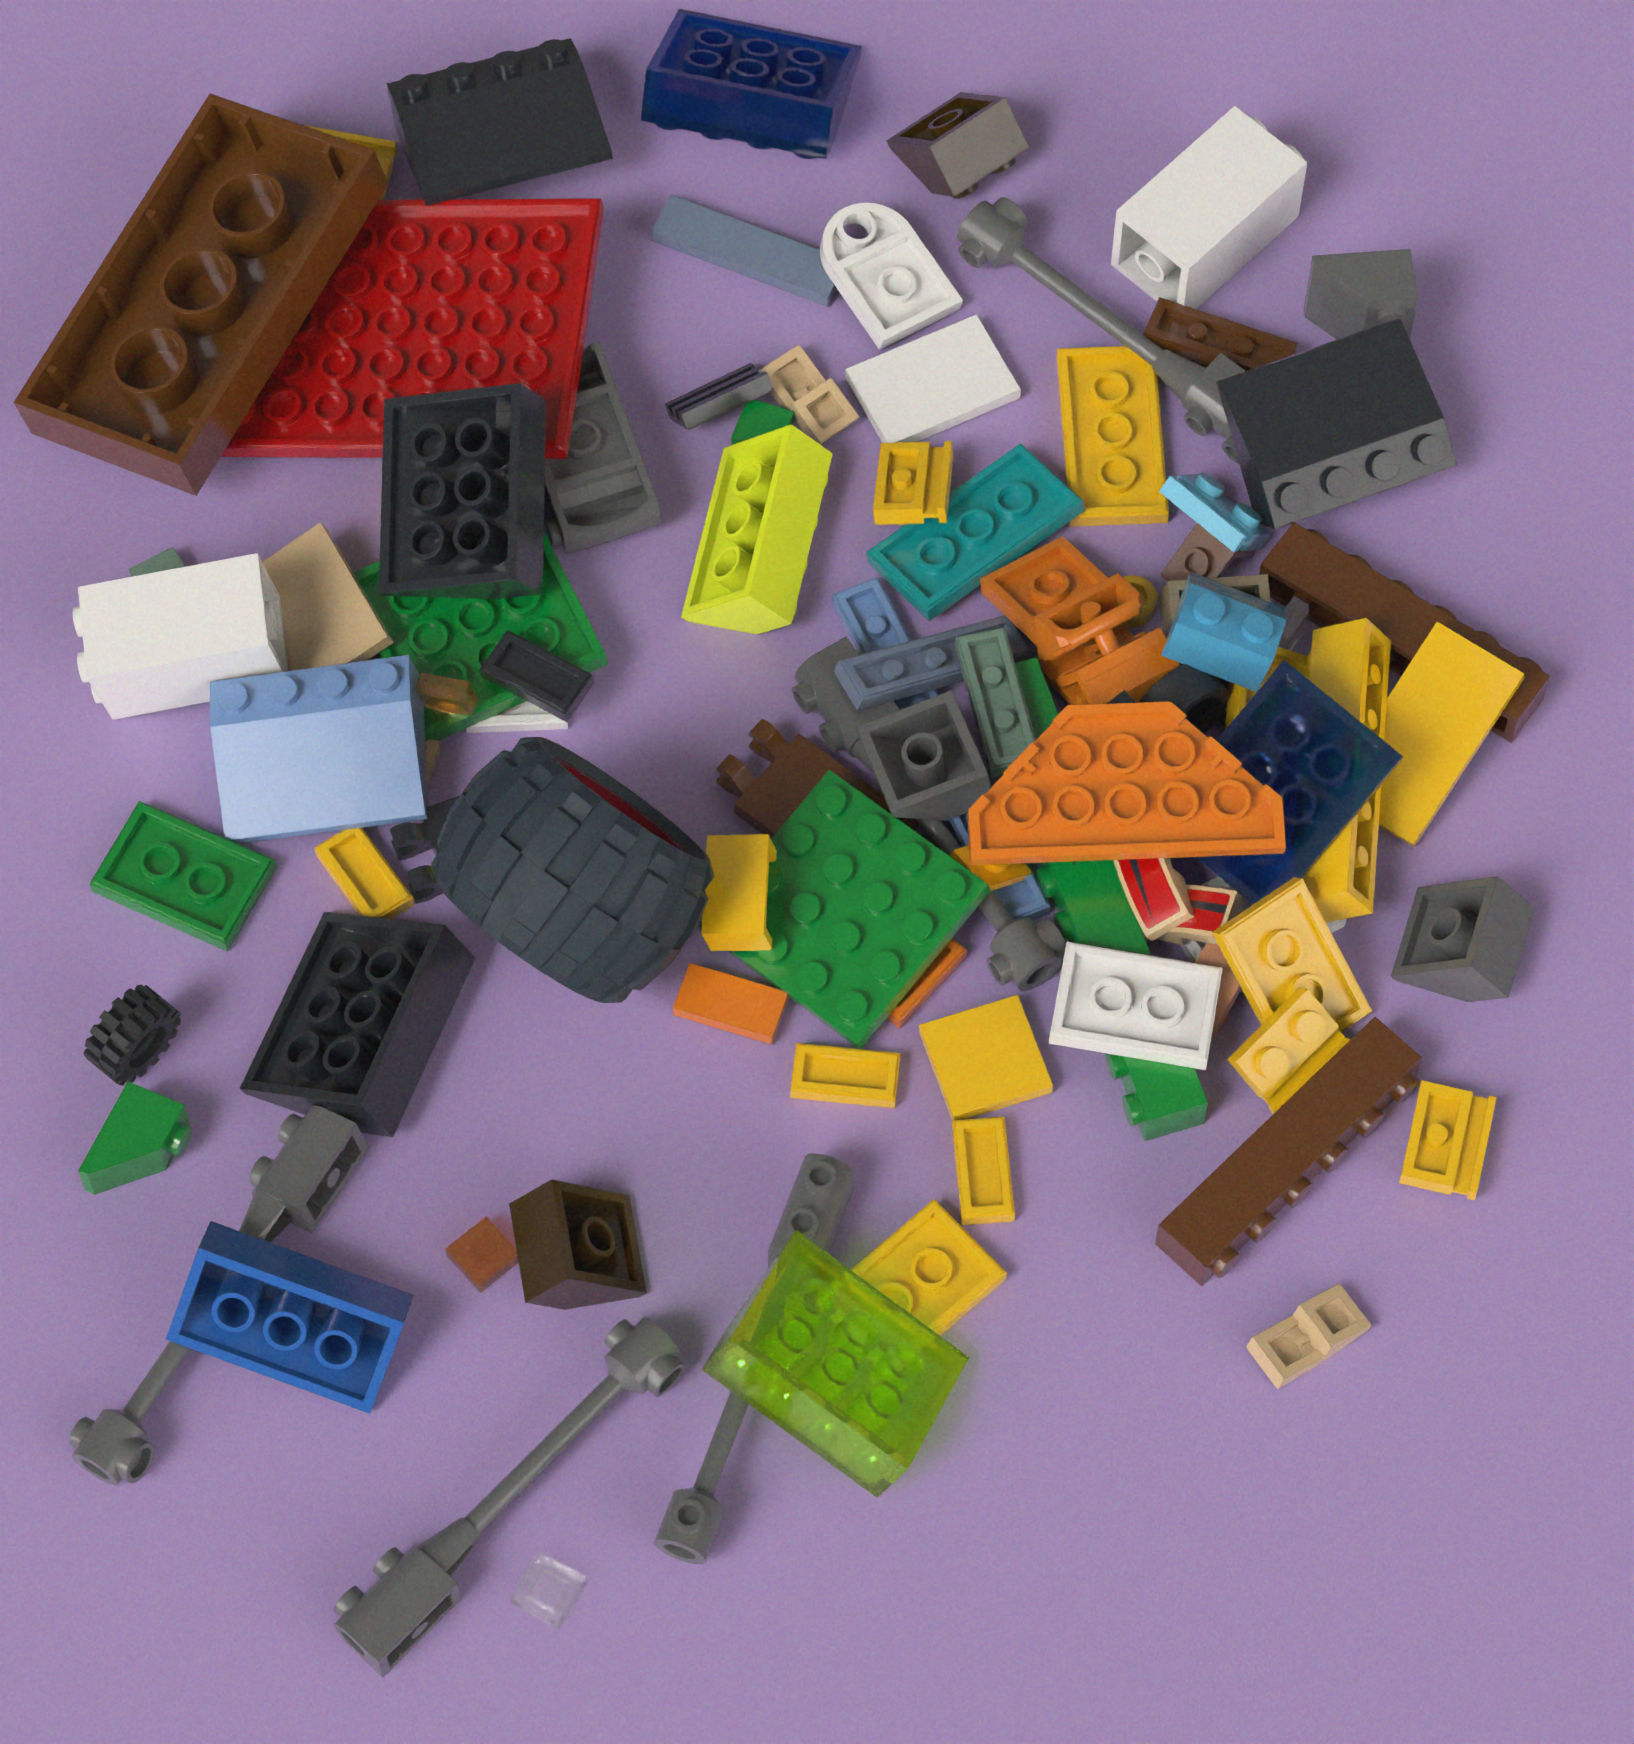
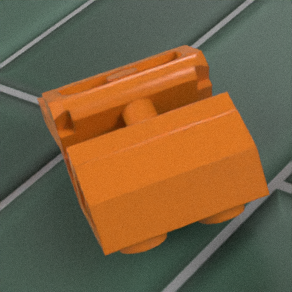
[980,536,1180,705]

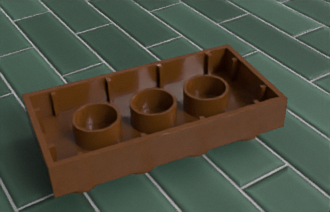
[13,93,389,496]

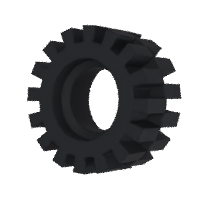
[84,984,181,1086]

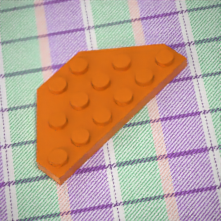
[967,702,1286,865]

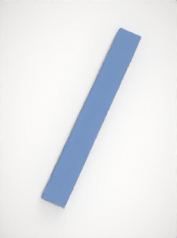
[832,577,1050,920]

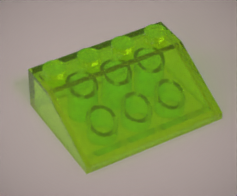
[702,1230,970,1498]

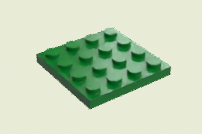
[353,532,608,741]
[699,770,991,1049]

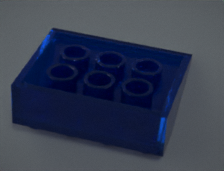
[640,9,862,159]
[1196,660,1404,904]

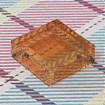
[416,672,478,716]
[445,1216,519,1293]

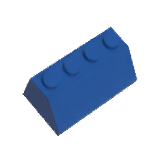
[165,1221,414,1414]

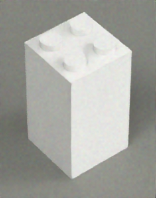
[1111,106,1307,309]
[72,553,289,720]

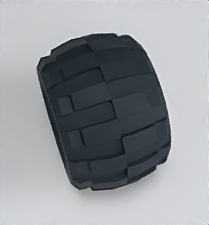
[431,737,715,1003]

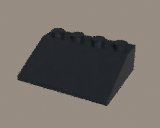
[387,38,613,206]
[1216,319,1457,529]
[379,383,546,599]
[239,912,476,1137]

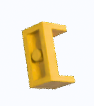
[701,834,777,951]

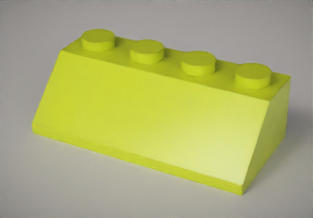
[681,424,833,635]

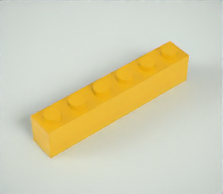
[1293,618,1391,922]

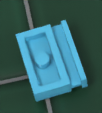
[1159,472,1272,552]

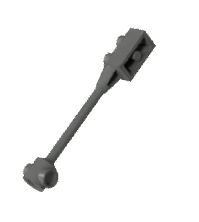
[957,197,1245,464]
[792,637,1066,991]
[70,1105,369,1486]
[654,1153,854,1564]
[333,1318,685,1678]

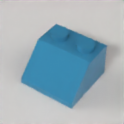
[1161,572,1287,692]

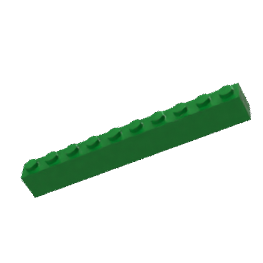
[1015,657,1208,1141]

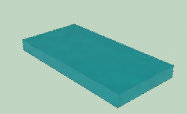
[866,443,1084,621]

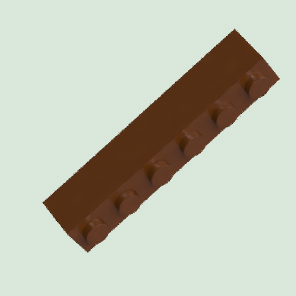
[1259,522,1550,743]
[1155,1017,1422,1286]

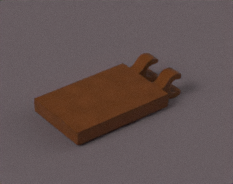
[716,719,918,839]

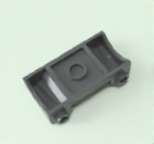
[545,342,662,554]

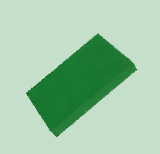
[89,801,277,952]

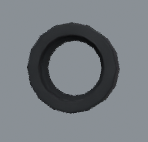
[1138,664,1230,734]

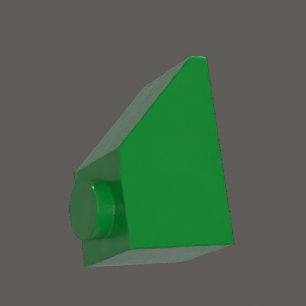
[78,1081,192,1195]

